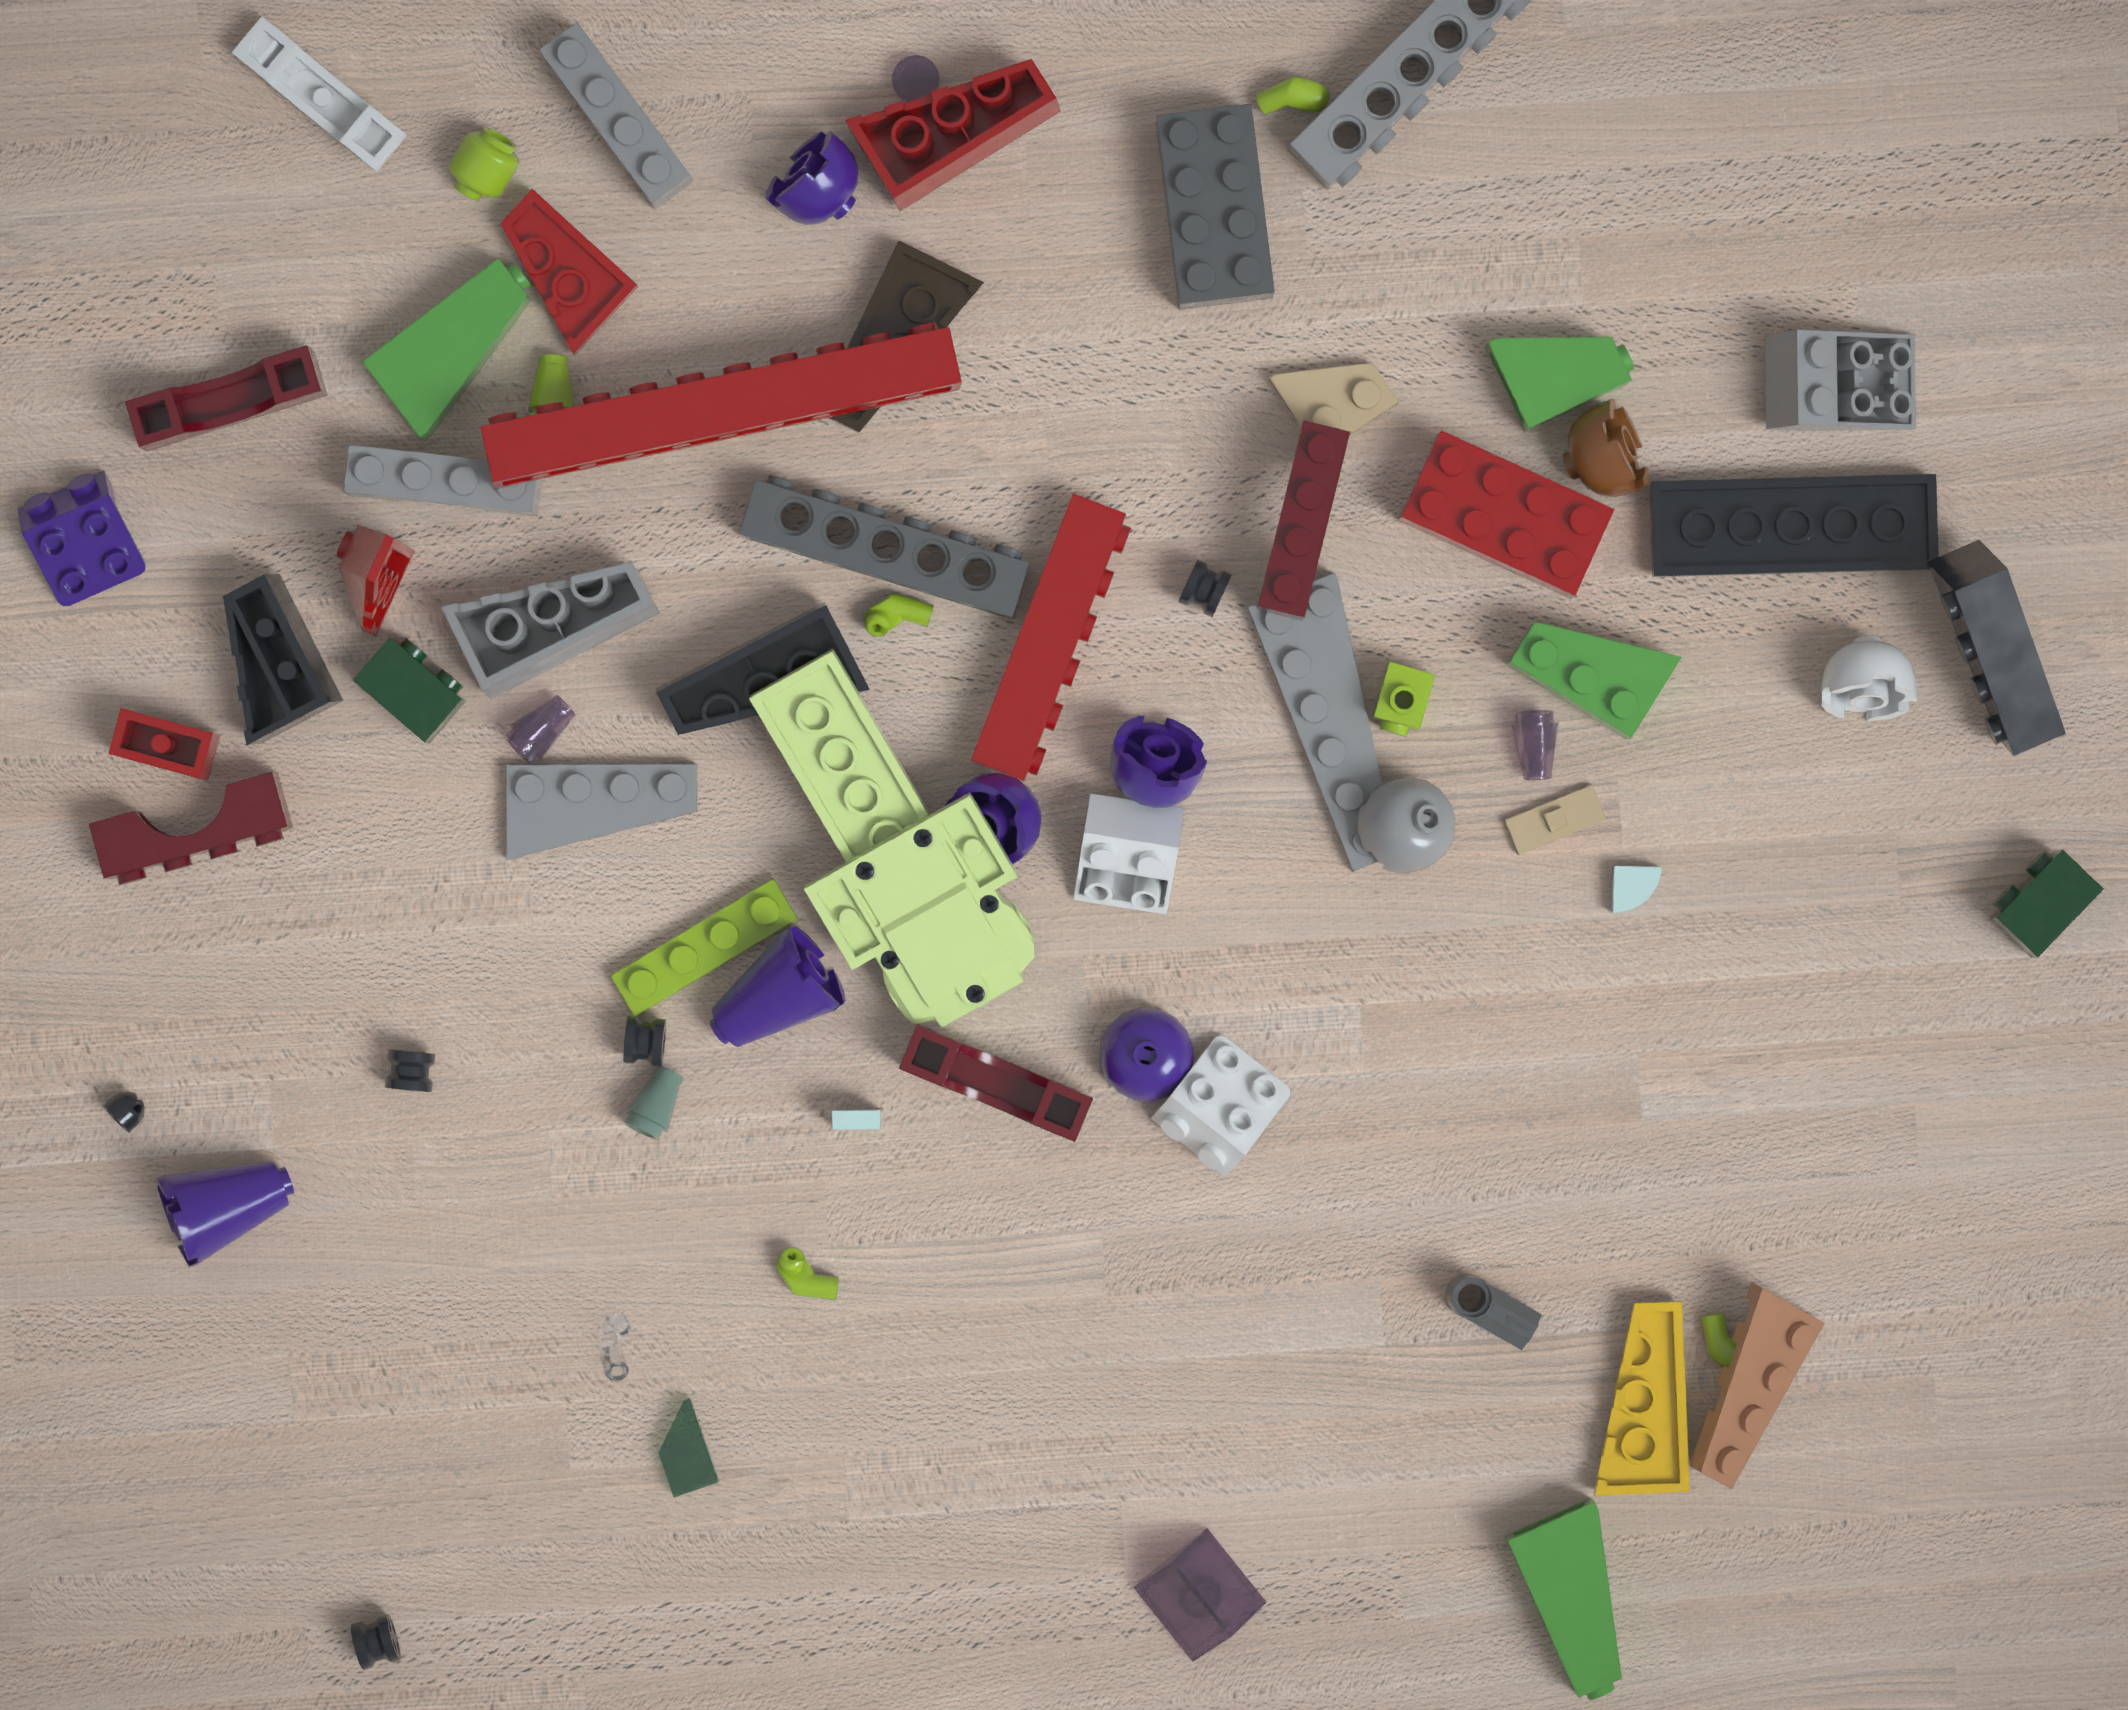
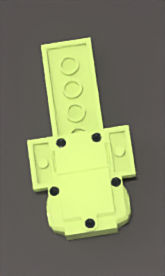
[749,649,1035,1028]

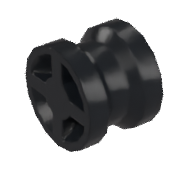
[1178,559,1232,618]
[623,1016,666,1066]
[385,1049,436,1092]
[351,1614,401,1670]

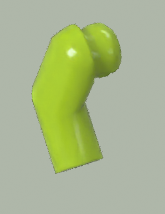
[1256,76,1330,115]
[864,593,934,637]

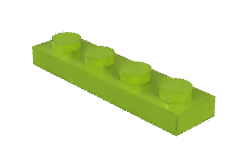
[611,878,798,1016]

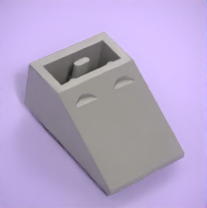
[1764,329,1916,431]

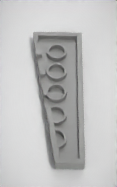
[1247,573,1382,872]

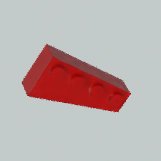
[845,59,1061,211]

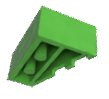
[1506,622,1682,740]

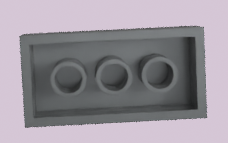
[1156,104,1275,310]

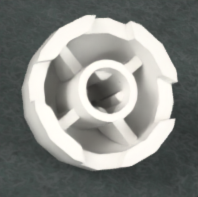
[1821,636,1917,721]

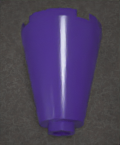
[710,926,846,1047]
[156,1161,295,1268]

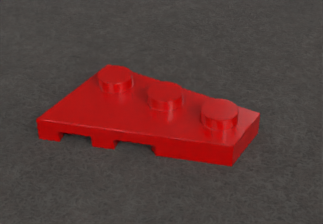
[500,189,639,356]

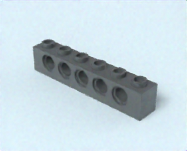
[739,475,1029,620]

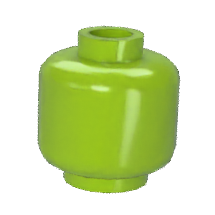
[449,127,519,201]

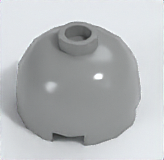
[1357,777,1455,874]

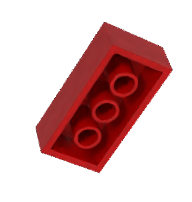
[1399,430,1615,599]

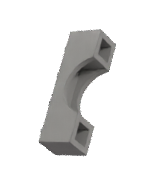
[539,22,693,210]
[343,445,542,517]

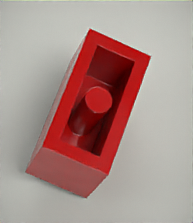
[108,708,221,780]

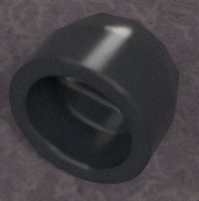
[103,1091,145,1133]

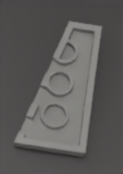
[506,764,697,860]

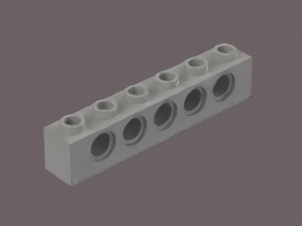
[1288,0,1531,190]

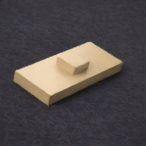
[1504,784,1607,855]

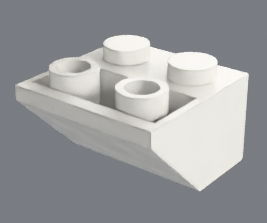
[1073,793,1184,915]

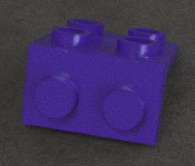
[17,470,146,606]

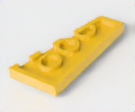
[1593,1300,1690,1496]

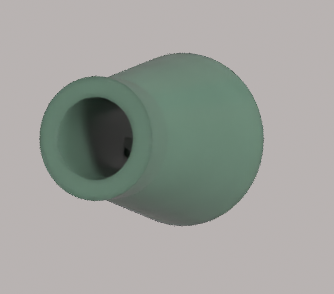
[624,1066,684,1140]

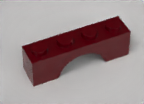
[125,345,328,452]
[1256,420,1350,621]
[89,772,293,886]
[899,1024,1093,1142]

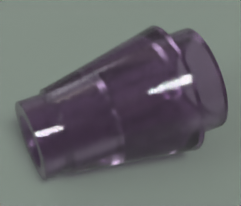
[504,695,576,764]
[1511,710,1559,780]

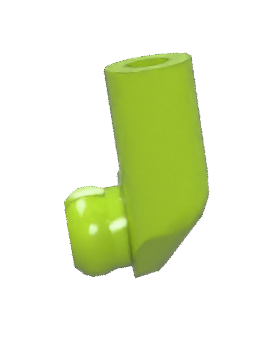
[776,1247,839,1300]
[1701,1312,1738,1367]

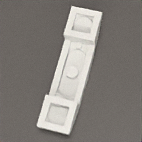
[232,16,407,172]

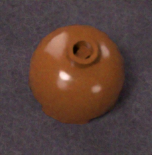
[1563,398,1649,497]

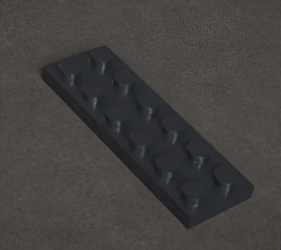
[1650,474,1939,577]

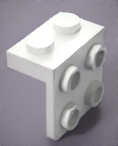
[1151,1035,1290,1177]

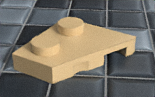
[1269,363,1399,436]

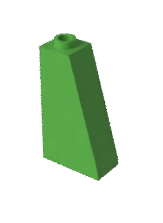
[362,258,531,441]
[1504,1498,1622,1700]

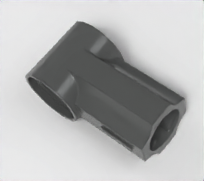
[1445,1274,1542,1350]

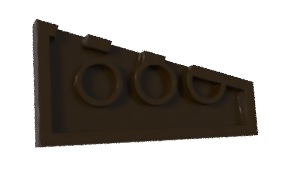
[828,241,984,433]

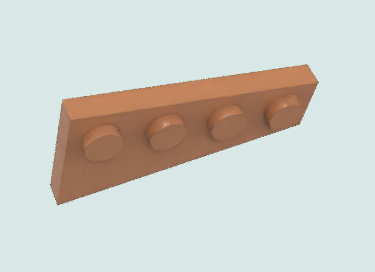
[1690,1282,1825,1489]

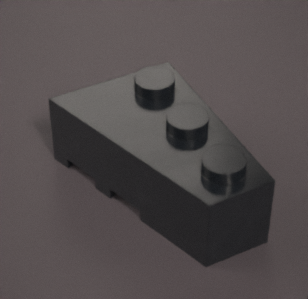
[223,574,344,746]

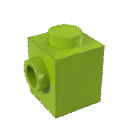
[1372,662,1435,737]

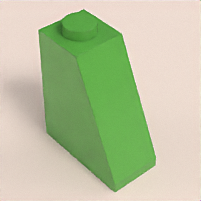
[1485,337,1635,432]

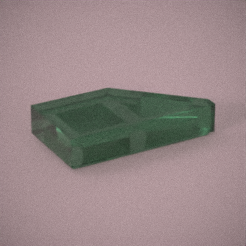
[658,1398,720,1498]

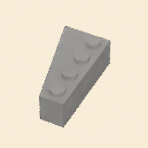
[441,562,660,699]

